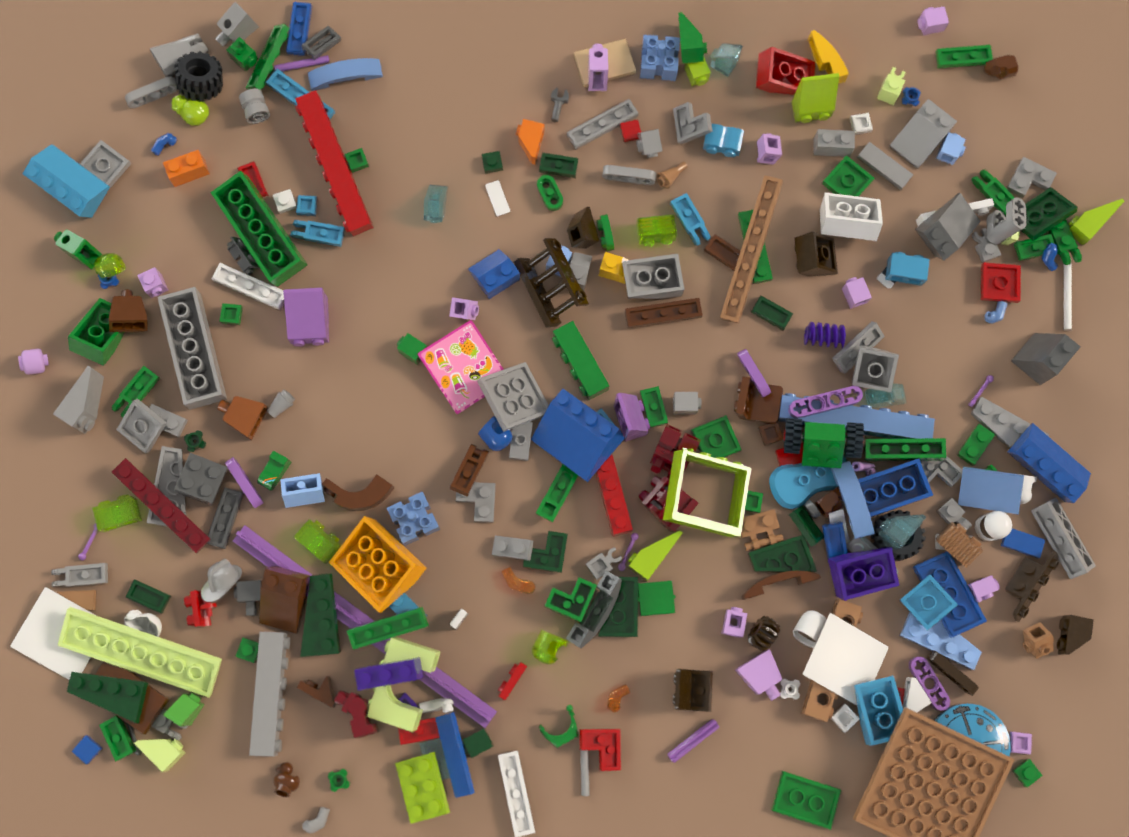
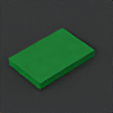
[771,771,841,830]

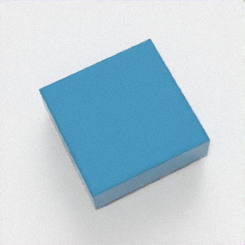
[296,195,317,216]

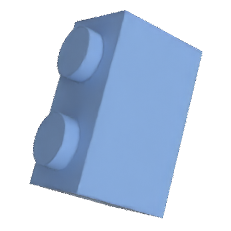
[280,473,325,508]

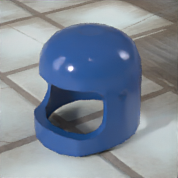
[478,416,513,451]

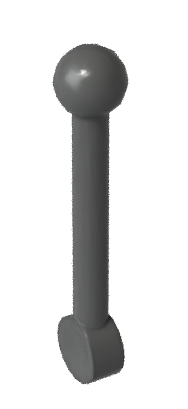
[123,720,142,755]

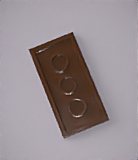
[95,662,170,735]

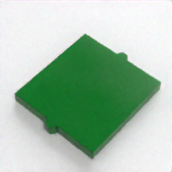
[638,581,676,616]

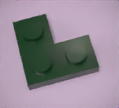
[523,531,568,573]

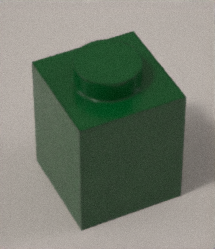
[462,728,494,758]

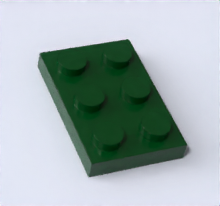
[1020,187,1078,241]

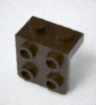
[673,669,713,712]

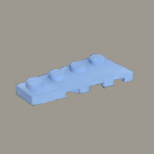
[899,612,982,670]

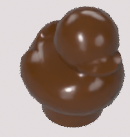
[273,762,300,798]

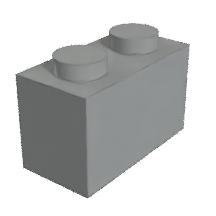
[813,129,855,157]

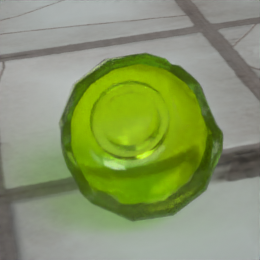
[94,253,126,278]

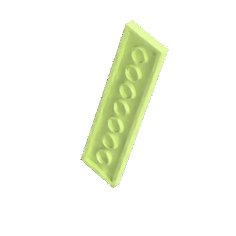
[57,607,222,698]

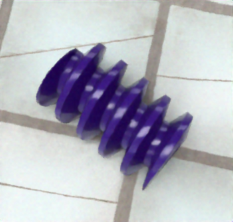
[804,322,846,348]

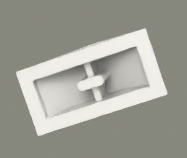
[903,677,932,712]

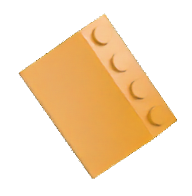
[329,516,427,613]

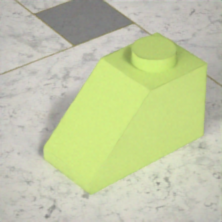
[134,739,186,772]

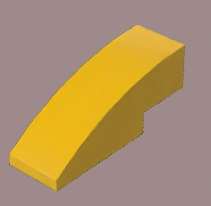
[808,30,849,84]

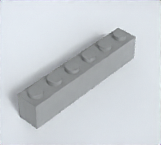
[249,632,290,757]

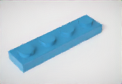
[266,69,335,119]

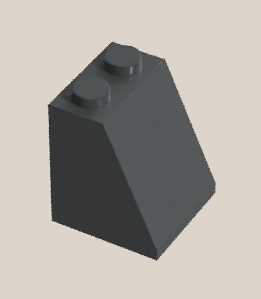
[1011,333,1081,385]

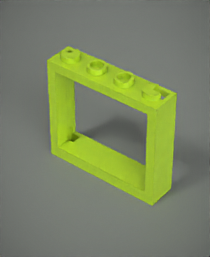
[663,448,751,537]

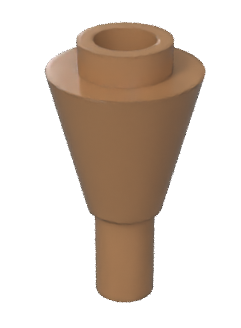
[657,162,687,189]

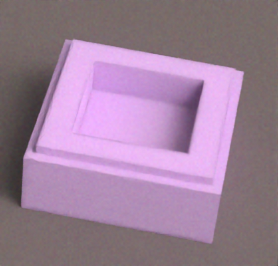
[1009,732,1032,754]

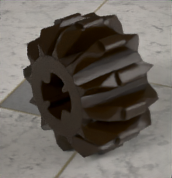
[748,616,780,651]

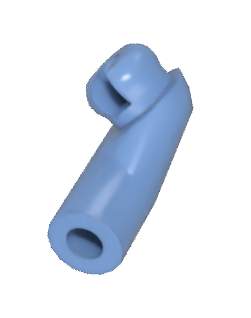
[984,301,1007,324]

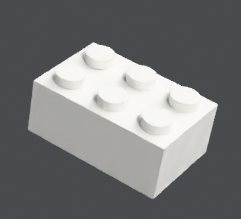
[820,193,883,241]

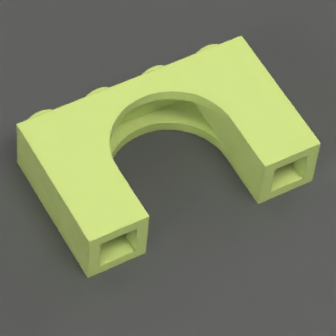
[367,637,441,732]

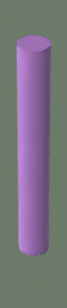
[274,55,330,72]

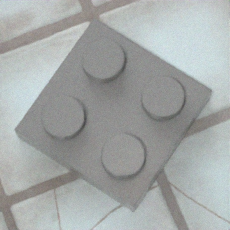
[80,140,131,189]
[116,399,167,454]

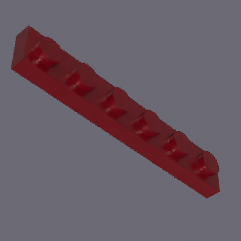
[111,458,211,554]

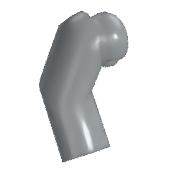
[303,807,330,833]

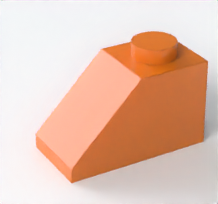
[516,119,545,164]

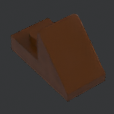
[297,676,336,708]

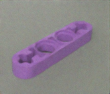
[788,386,863,419]

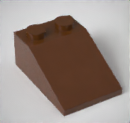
[259,566,310,633]

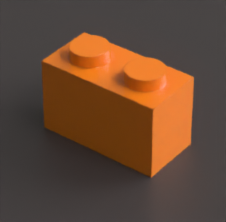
[163,150,210,187]

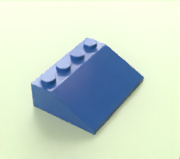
[531,389,625,482]

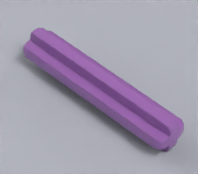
[667,719,719,763]

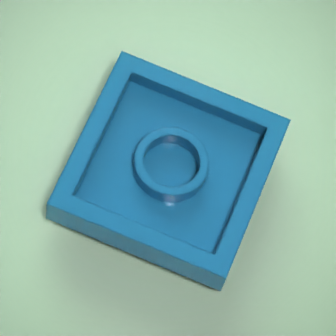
[900,575,958,631]

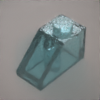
[710,44,743,77]
[424,185,448,223]
[879,514,926,549]

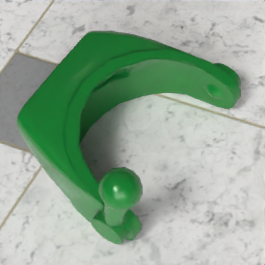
[538,705,578,748]

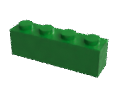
[551,321,610,400]
[864,438,946,461]

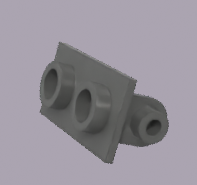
[227,237,261,275]

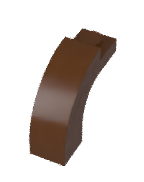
[322,474,394,511]

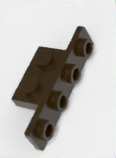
[1005,550,1060,622]

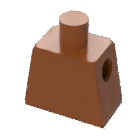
[217,396,268,440]

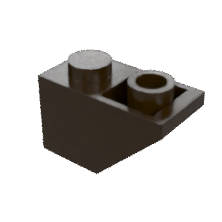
[567,207,599,249]
[1056,615,1094,655]

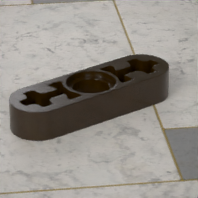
[927,650,979,696]

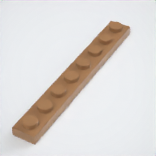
[720,175,783,324]

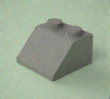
[852,345,899,392]

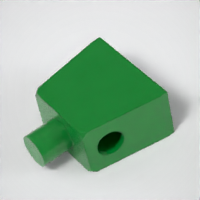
[54,229,103,270]

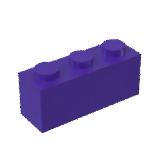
[354,657,423,690]

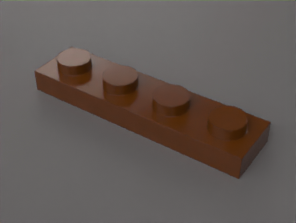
[625,298,703,329]

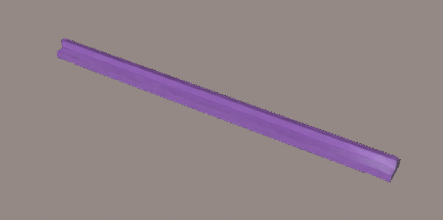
[233,525,497,728]

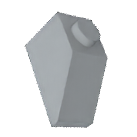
[570,252,592,291]

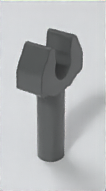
[551,88,569,122]

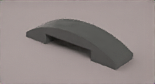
[566,571,622,648]

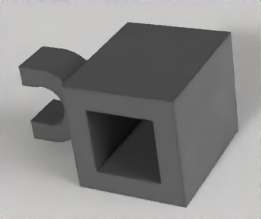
[234,580,262,616]

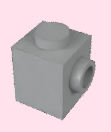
[636,129,662,158]
[673,392,701,415]

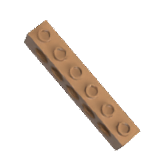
[801,599,863,722]

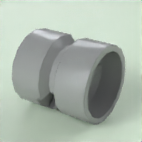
[239,89,270,124]

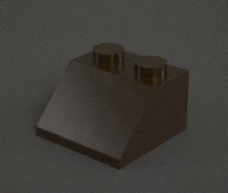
[794,231,838,277]

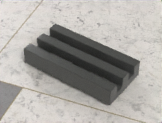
[302,25,341,60]

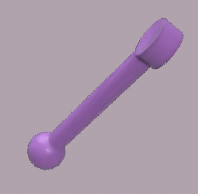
[968,375,994,407]
[78,522,103,561]
[618,533,639,571]

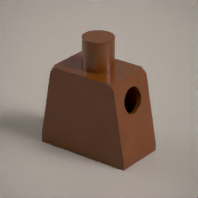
[109,289,148,332]

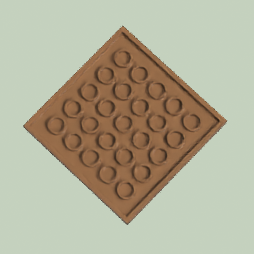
[853,707,1015,837]

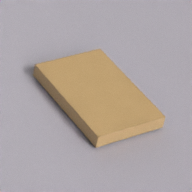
[574,39,636,87]

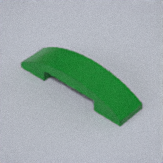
[535,464,578,523]

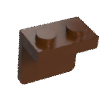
[734,376,783,423]

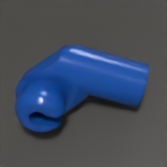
[151,133,177,156]
[1042,243,1058,271]

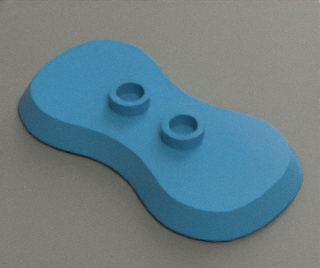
[769,454,848,509]

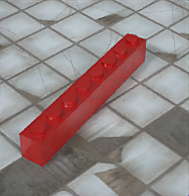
[295,90,374,236]

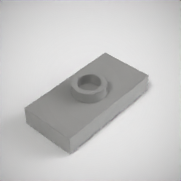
[509,422,533,461]

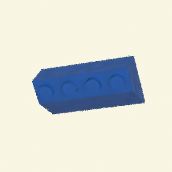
[1007,423,1091,503]

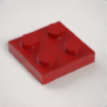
[981,262,1021,303]

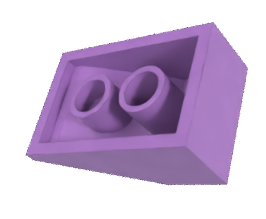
[614,393,650,442]

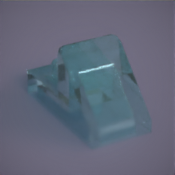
[865,383,907,409]

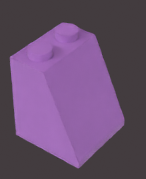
[283,288,329,347]

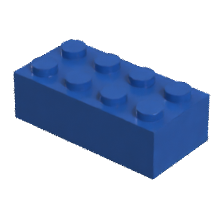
[858,459,933,517]

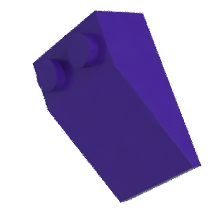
[828,547,900,601]

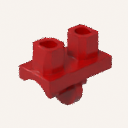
[183,590,217,627]

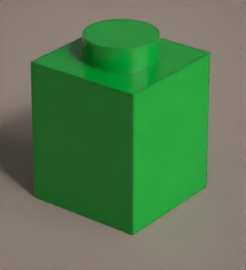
[397,333,427,365]

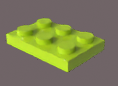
[395,752,450,824]

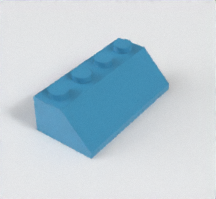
[22,144,110,218]

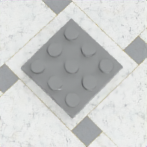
[477,362,549,432]

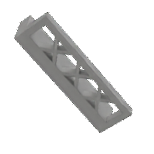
[1031,497,1096,580]

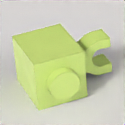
[877,67,906,105]

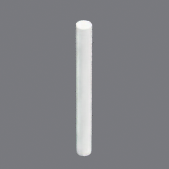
[1064,258,1072,331]

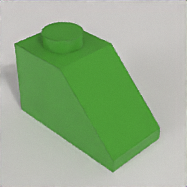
[163,692,205,727]

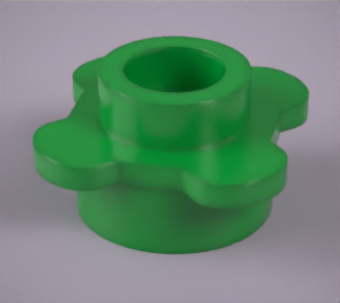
[328,769,350,792]

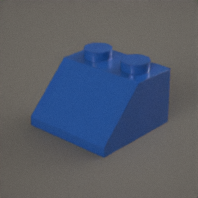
[468,249,520,299]

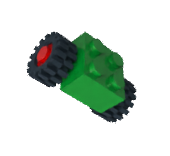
[784,418,864,468]

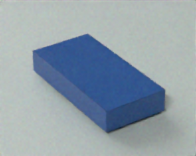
[822,522,848,563]
[1001,528,1045,559]

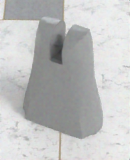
[150,34,208,77]

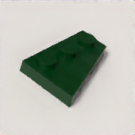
[748,535,817,572]
[598,577,639,637]

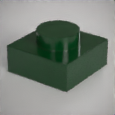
[481,151,503,174]

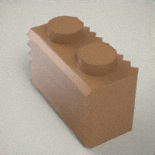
[936,522,983,568]

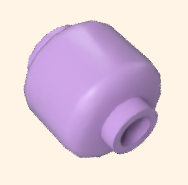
[18,349,49,375]

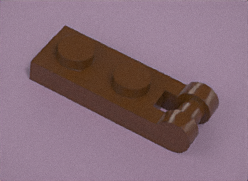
[450,444,489,497]

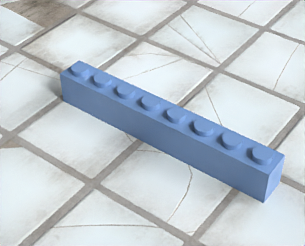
[778,393,935,439]

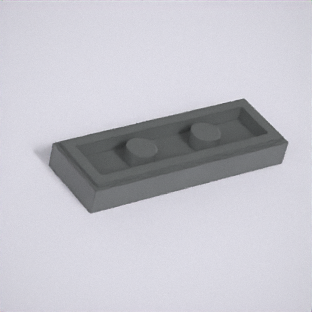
[207,487,244,549]

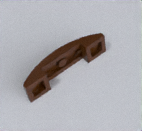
[741,571,821,600]

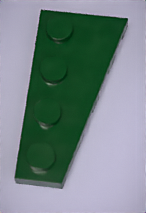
[300,573,341,657]
[66,672,148,724]

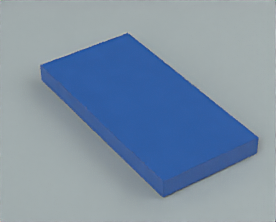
[913,551,987,638]

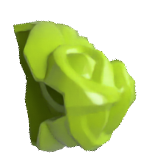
[172,95,209,126]

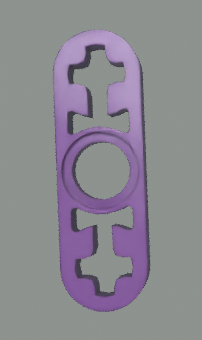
[737,349,771,397]
[225,457,264,508]
[909,657,950,711]

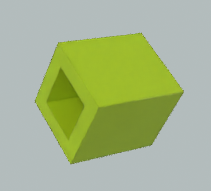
[684,58,711,86]

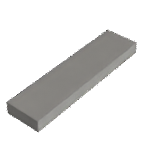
[566,99,639,150]

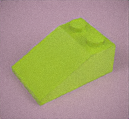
[791,73,839,123]

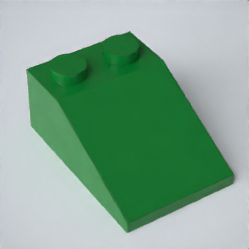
[68,298,125,366]

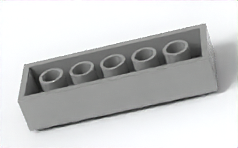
[157,287,227,410]

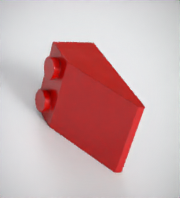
[756,47,816,95]

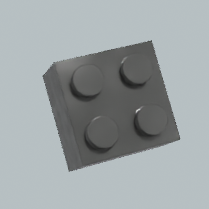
[174,453,228,506]

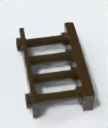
[514,238,589,327]

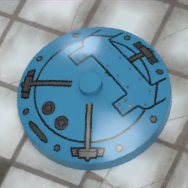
[935,704,1011,757]

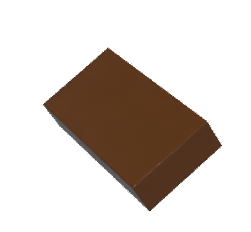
[704,234,741,271]

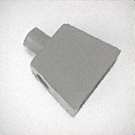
[215,2,259,46]

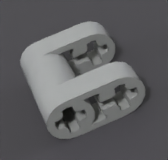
[987,197,1026,245]

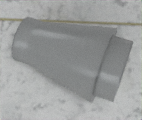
[267,389,295,418]

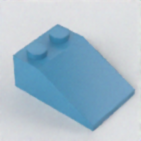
[854,676,903,746]

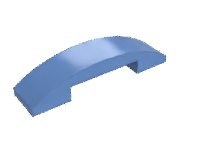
[308,58,383,91]
[831,461,874,539]

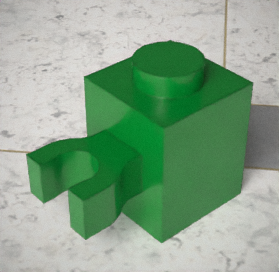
[226,37,258,71]

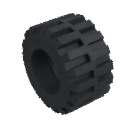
[174,51,223,102]
[871,510,926,561]

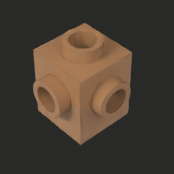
[1023,623,1054,659]

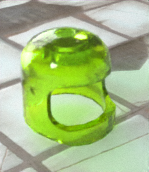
[532,630,569,665]

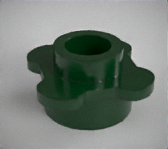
[184,430,206,452]

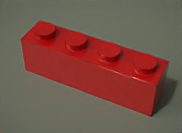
[596,455,633,537]

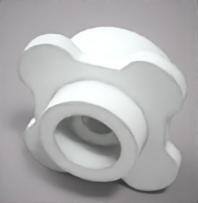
[780,679,800,700]

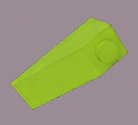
[1068,199,1125,245]
[628,531,683,581]

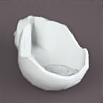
[124,610,162,637]

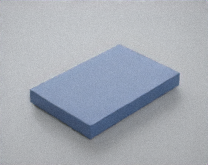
[958,466,1024,515]

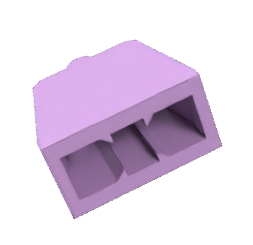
[588,44,608,91]
[735,649,782,701]

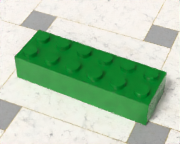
[210,171,308,287]

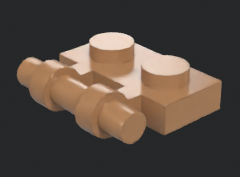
[741,509,784,551]

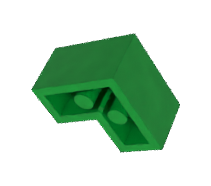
[545,577,597,623]

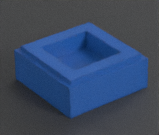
[72,735,102,765]

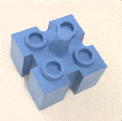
[640,35,680,81]
[387,491,440,546]

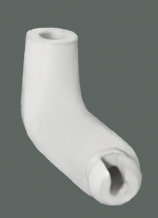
[419,698,454,714]

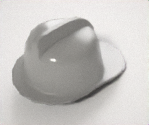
[201,559,242,602]

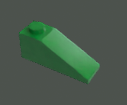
[678,12,707,64]

